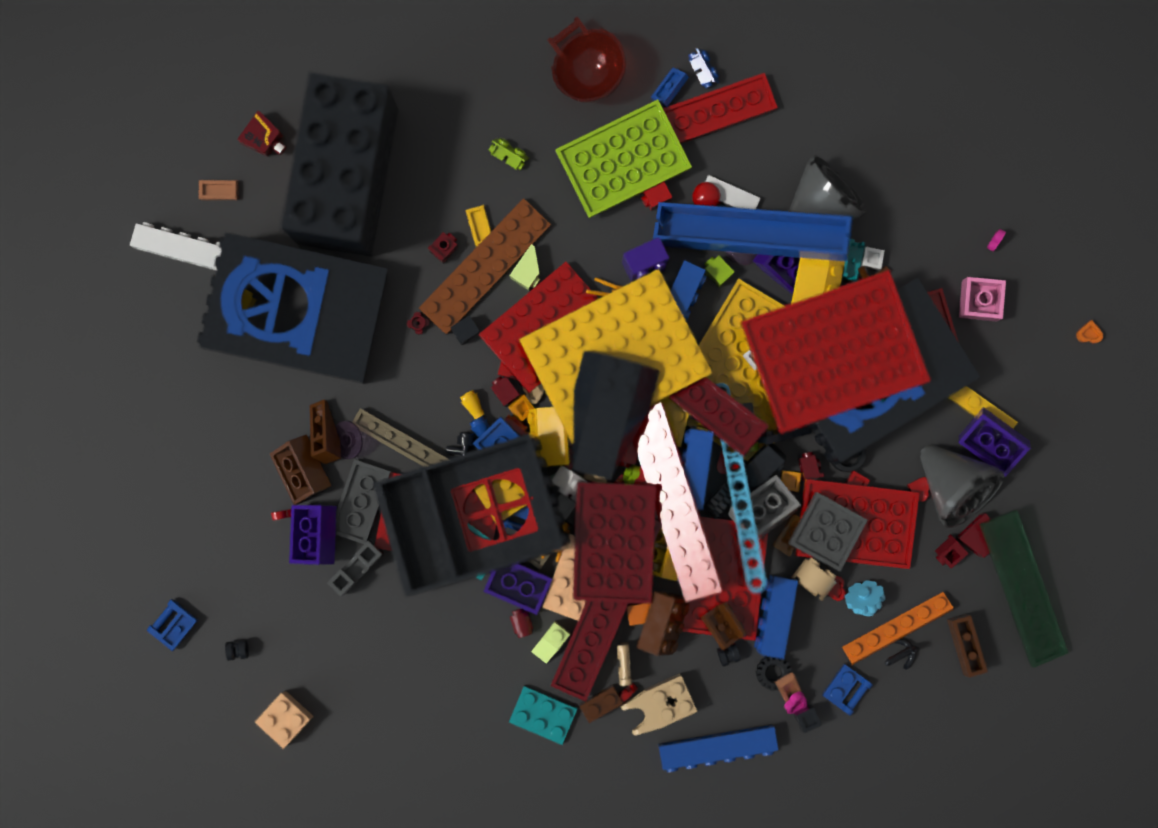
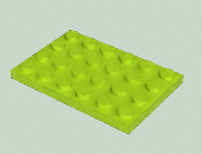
[555,99,692,219]

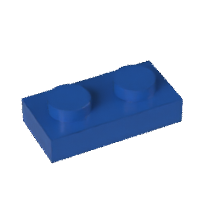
[651,68,689,107]

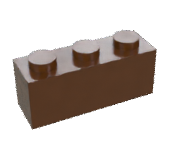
[947,614,988,678]

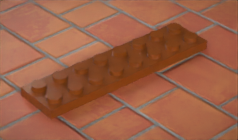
[418,198,551,335]

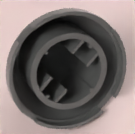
[788,155,867,220]
[920,445,1005,528]

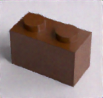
[579,684,623,723]

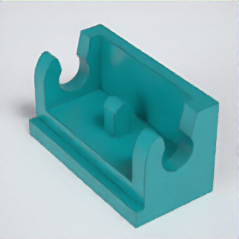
[842,239,865,282]

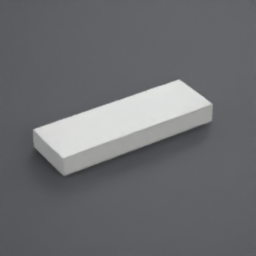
[705,175,760,209]

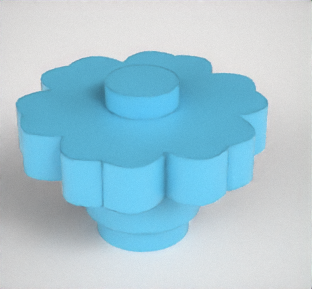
[845,580,886,616]

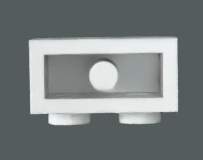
[552,465,588,502]

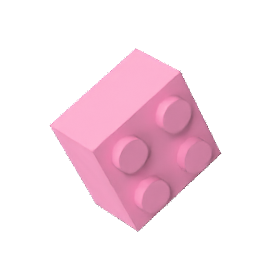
[959,277,1006,322]

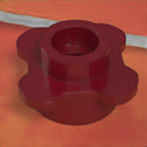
[407,312,430,335]

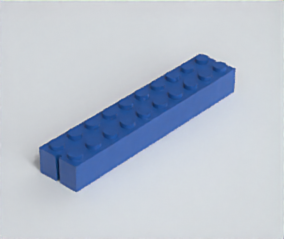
[653,202,853,262]

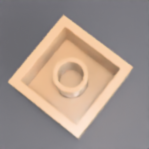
[255,690,314,749]

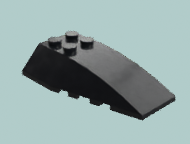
[573,351,660,480]

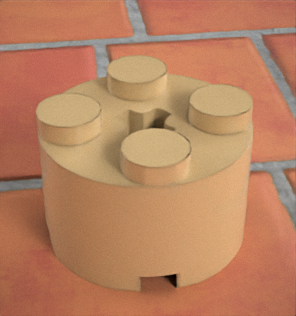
[791,558,836,601]

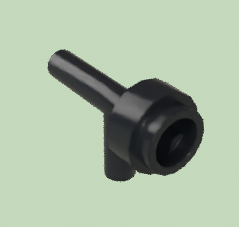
[446,432,476,455]

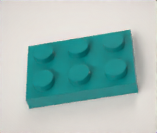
[509,686,577,745]

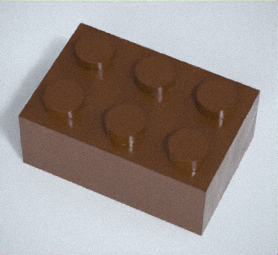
[637,592,690,656]

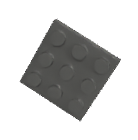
[788,492,867,571]

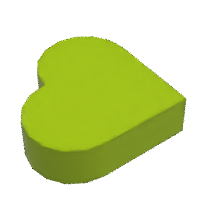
[623,464,640,484]

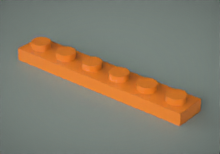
[842,592,954,665]

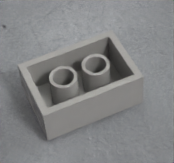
[728,475,800,544]

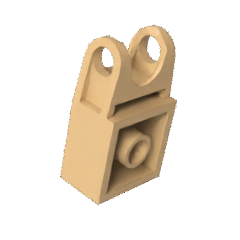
[621,673,697,735]

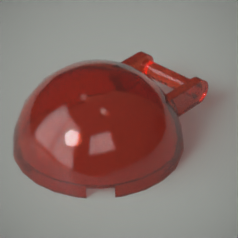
[547,16,626,103]

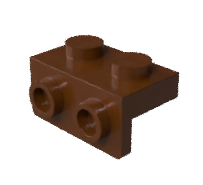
[701,602,747,650]

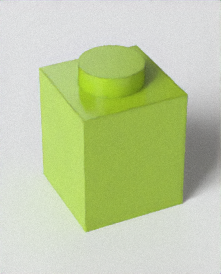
[704,256,734,287]

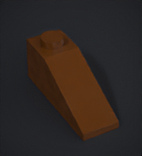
[309,399,341,464]

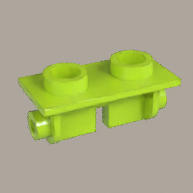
[489,138,529,170]

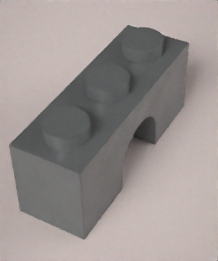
[327,540,384,596]

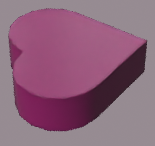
[987,228,1006,252]
[784,691,808,714]

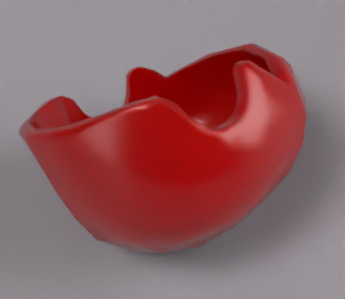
[692,182,721,206]

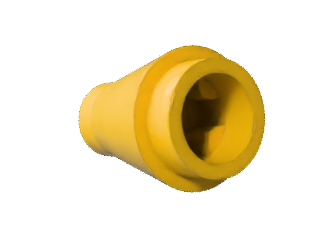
[460,390,485,419]

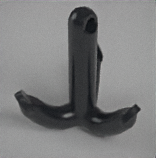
[884,638,919,670]

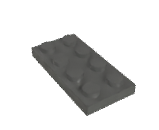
[336,459,391,544]

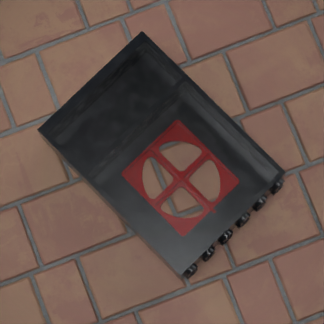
[373,434,570,597]

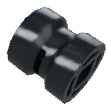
[225,640,249,661]
[717,643,741,667]

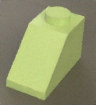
[510,244,541,291]
[531,621,570,663]

